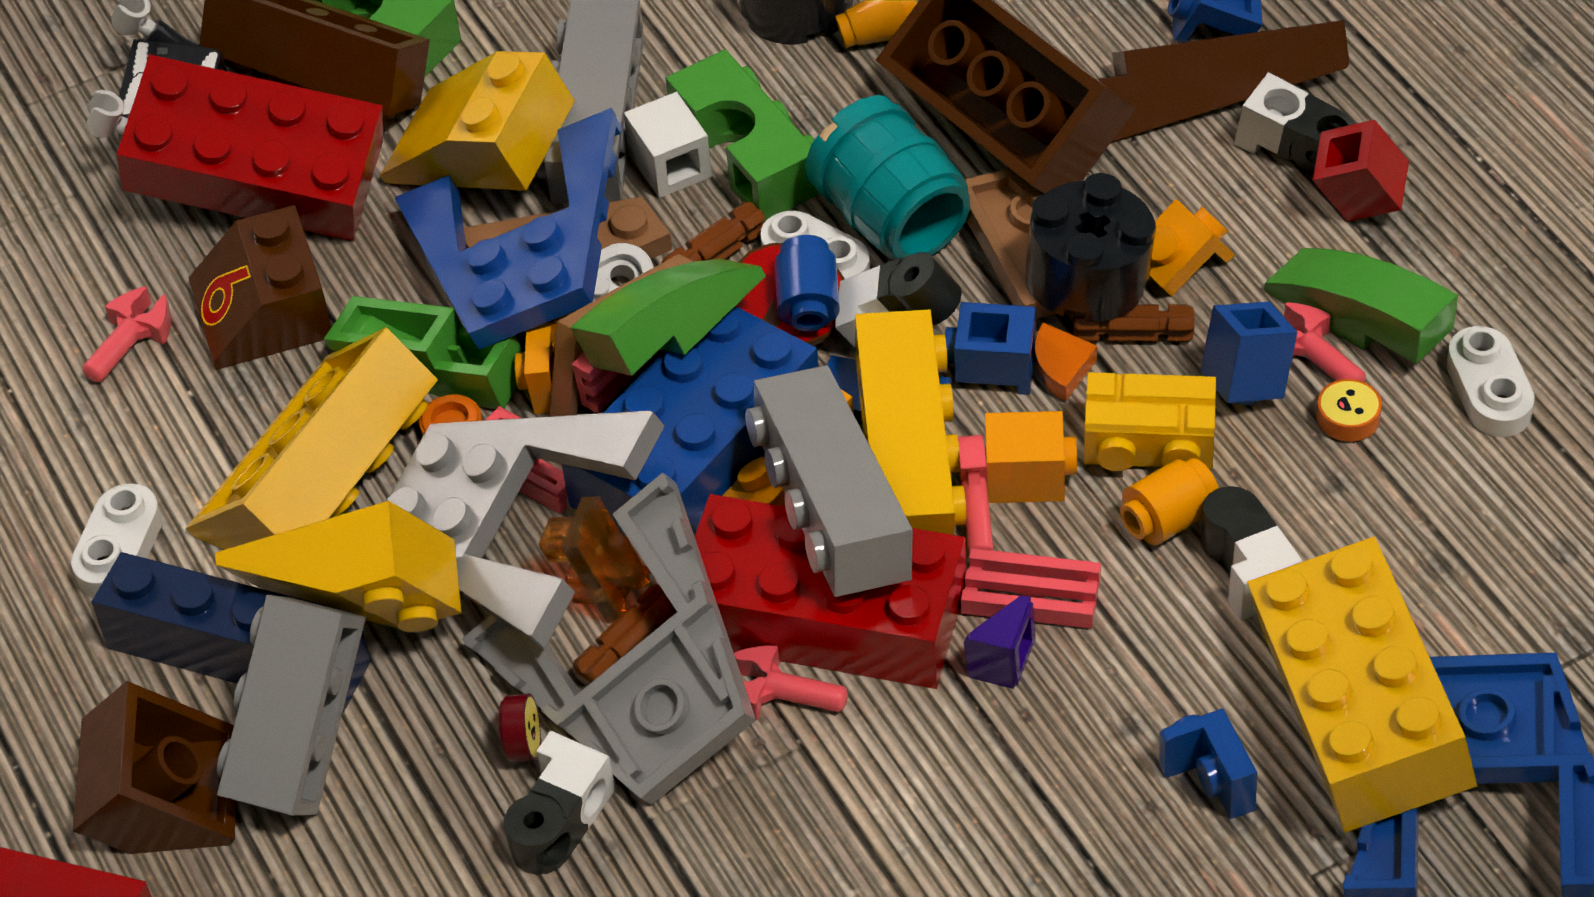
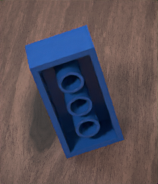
[562,306,819,538]

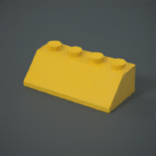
[185,327,438,550]

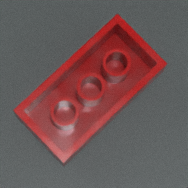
[116,54,383,241]
[676,494,966,689]

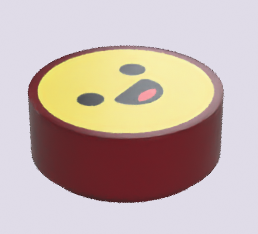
[499,693,541,763]

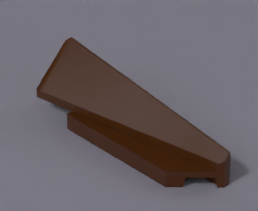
[1097,20,1349,142]

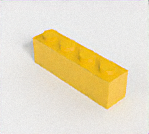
[855,309,966,535]

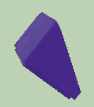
[964,595,1036,689]

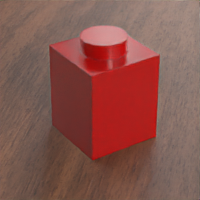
[1313,119,1409,222]

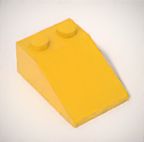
[380,51,575,191]
[215,500,462,632]

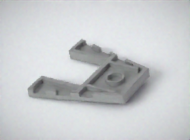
[387,411,665,649]
[462,473,756,805]

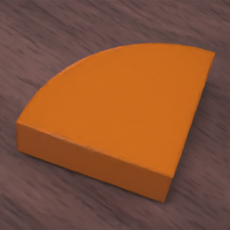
[1035,322,1097,401]

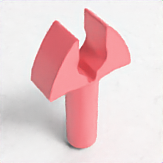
[82,286,171,382]
[1284,302,1366,382]
[958,435,993,554]
[734,645,848,720]

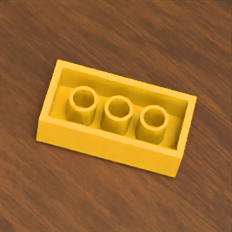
[1247,536,1477,833]

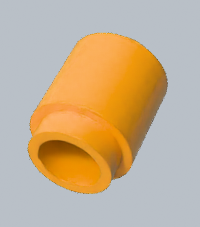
[1120,458,1219,545]

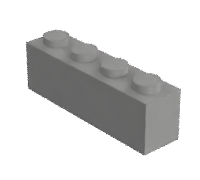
[537,0,644,203]
[745,365,913,597]

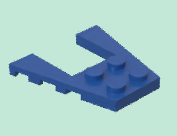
[395,107,622,350]
[1343,652,1594,897]

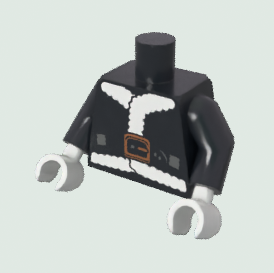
[87,0,227,142]

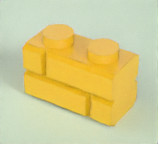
[1084,372,1216,471]

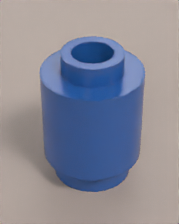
[774,235,840,331]

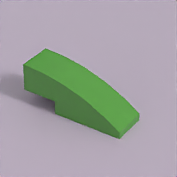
[1264,248,1458,364]
[570,259,766,376]
[324,296,524,409]

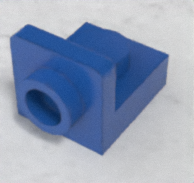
[1168,0,1262,43]
[1159,708,1257,819]

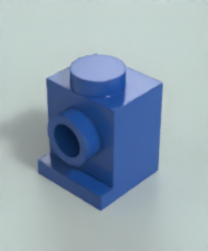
[945,302,1036,395]

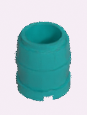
[805,95,970,259]

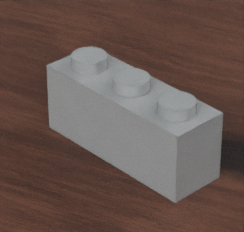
[217,595,366,815]

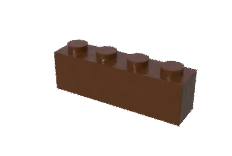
[199,0,430,119]

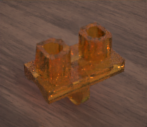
[539,497,651,623]

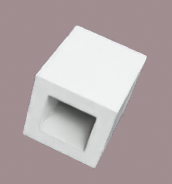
[624,92,712,198]

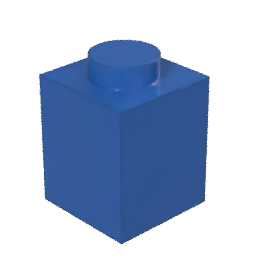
[1200,301,1298,405]

